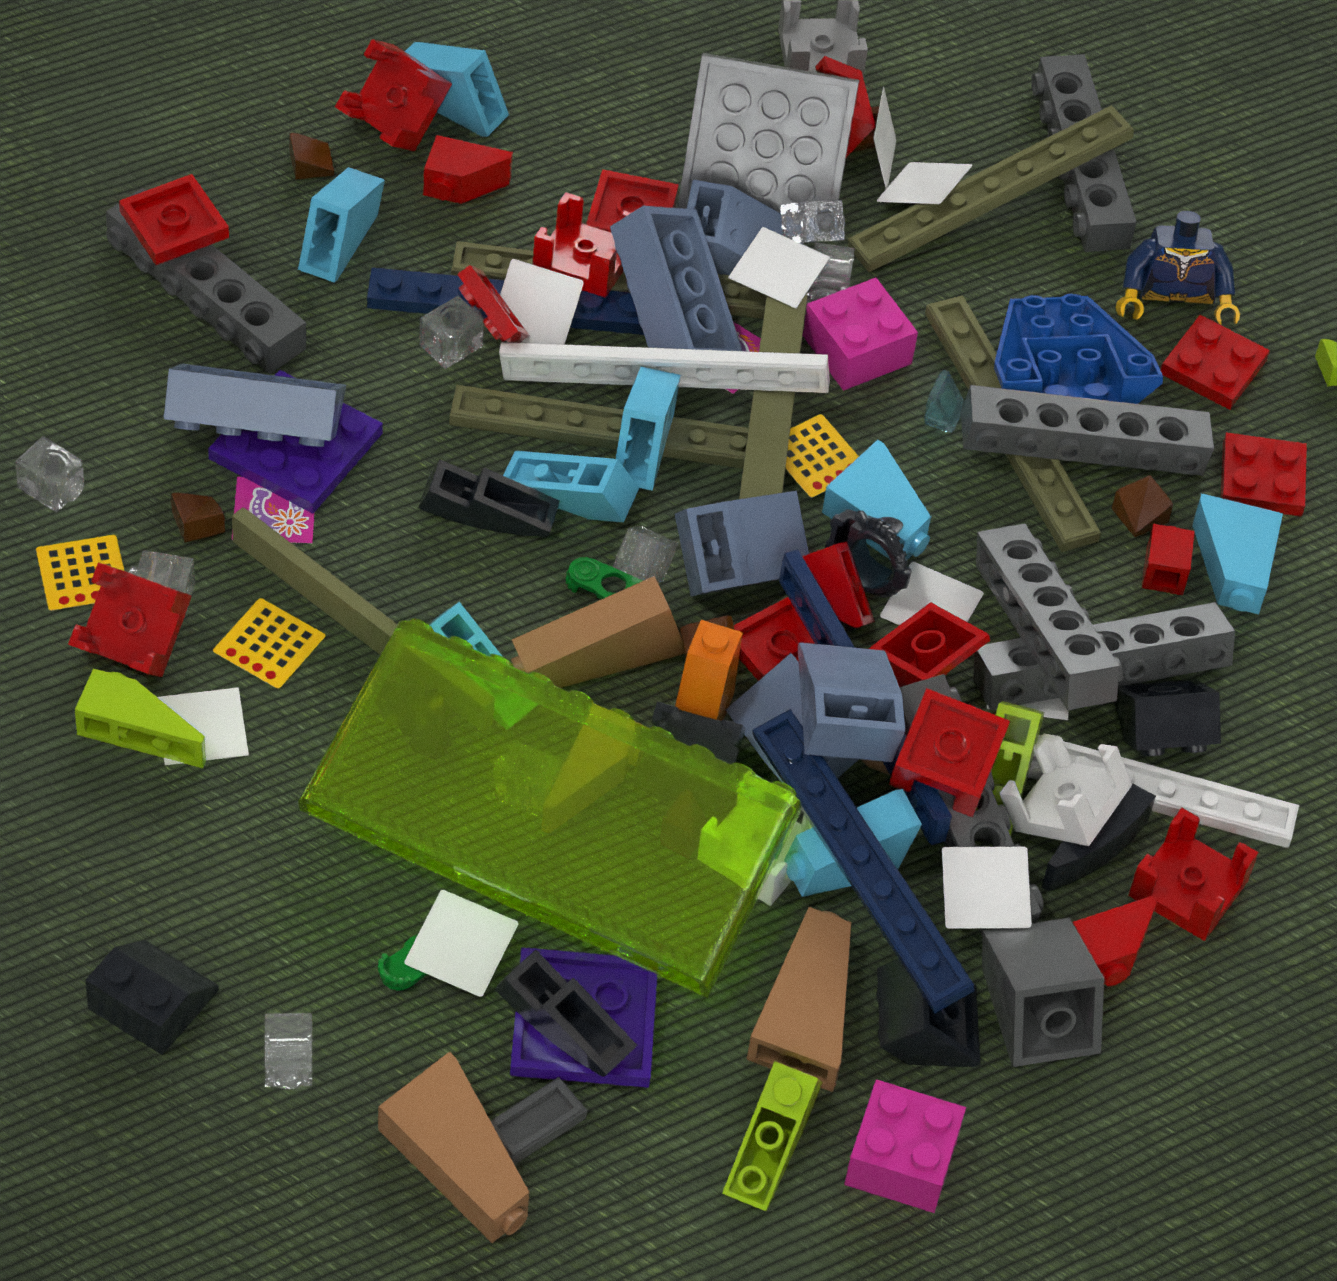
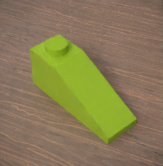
[75,668,206,768]
[975,701,1045,836]

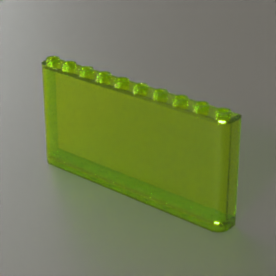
[298,618,801,998]

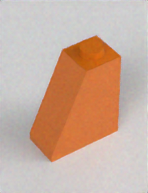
[675,620,743,721]

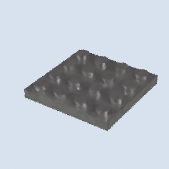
[678,53,859,237]

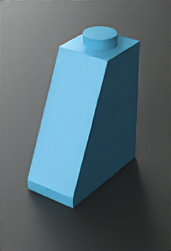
[405,42,509,137]
[298,167,385,283]
[616,367,681,491]
[822,440,931,559]
[1192,493,1283,615]
[784,789,922,897]

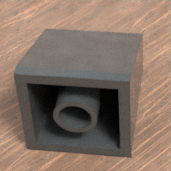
[982,918,1104,1067]

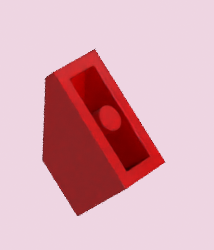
[423,135,513,204]
[802,542,875,628]
[1072,896,1157,986]

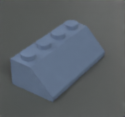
[610,206,742,351]
[164,364,346,447]

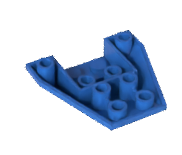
[994,294,1163,404]

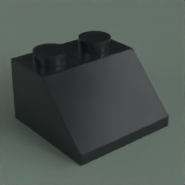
[1114,679,1221,756]
[85,940,219,1055]
[876,958,981,1067]

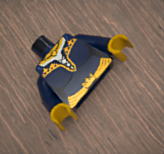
[1116,211,1240,325]

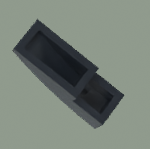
[418,459,560,537]
[1042,783,1156,891]
[494,949,637,1077]

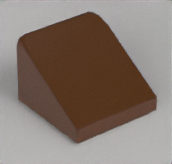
[289,133,334,180]

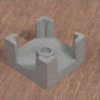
[778,0,868,77]

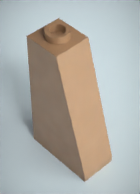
[511,576,685,694]
[747,907,851,1092]
[378,1052,529,1243]

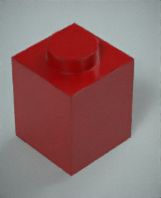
[1142,524,1195,595]

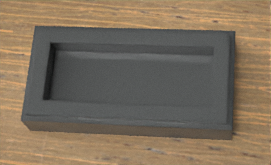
[491,1077,587,1165]

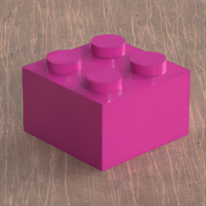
[802,278,918,391]
[844,1079,966,1213]

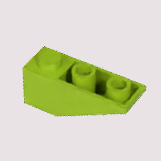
[722,1061,823,1212]

